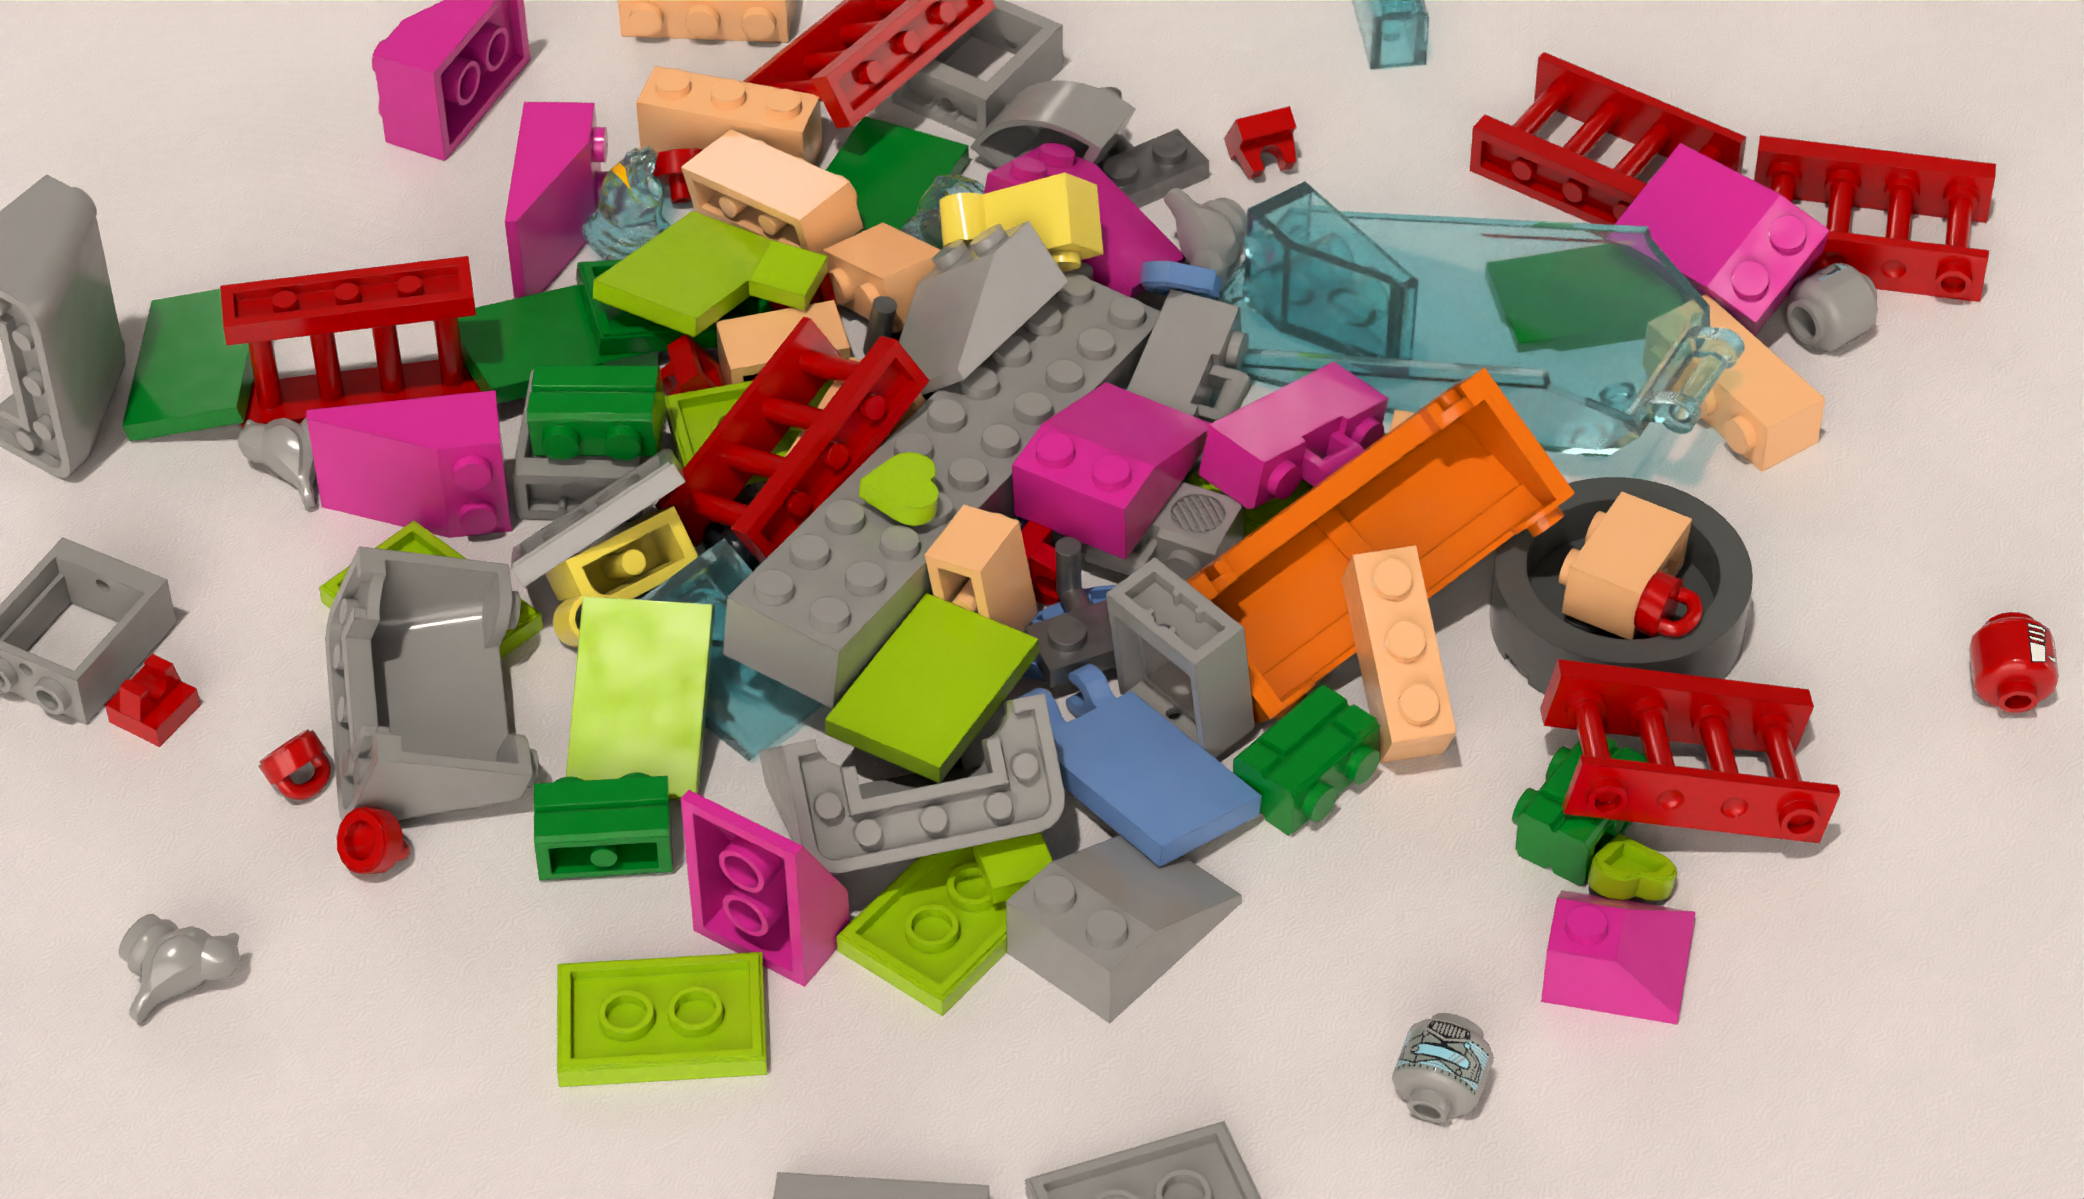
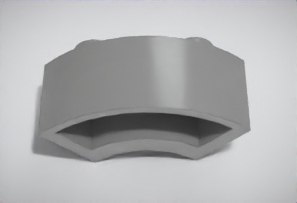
[970,80,1136,168]

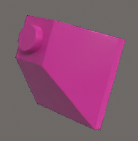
[1541,890,1696,1025]

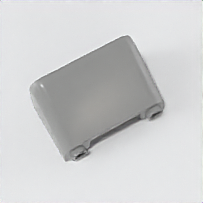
[0,174,126,478]
[325,546,539,820]
[759,693,1065,873]

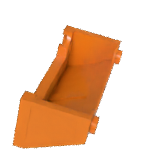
[1186,367,1575,724]

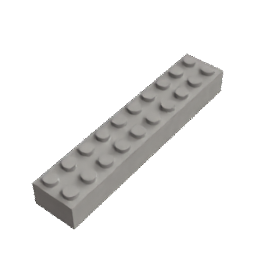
[723,271,1161,709]

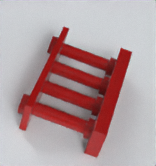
[743,0,996,128]
[1469,52,1747,231]
[1754,135,1996,302]
[220,256,482,429]
[655,317,930,563]
[1540,659,1840,843]

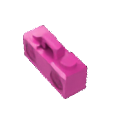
[1198,361,1389,509]

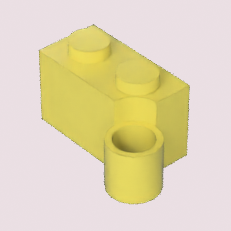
[939,172,1103,272]
[545,506,701,647]

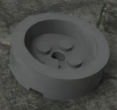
[1489,477,1753,695]

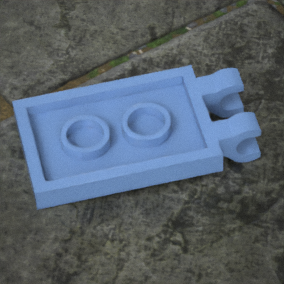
[1019,663,1262,867]

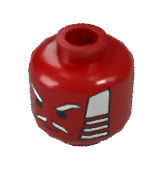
[1969,612,2059,713]

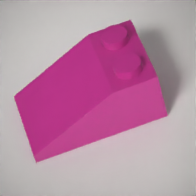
[372,0,531,161]
[505,102,612,299]
[984,143,1186,298]
[1607,143,1830,337]
[1012,382,1211,560]
[306,390,512,538]
[680,790,850,987]

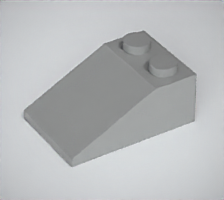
[899,221,1068,395]
[1006,835,1242,1023]

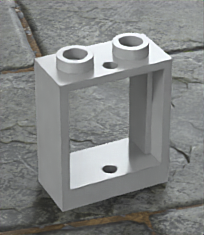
[892,0,1063,139]
[512,370,651,522]
[0,537,176,724]
[1106,557,1255,758]

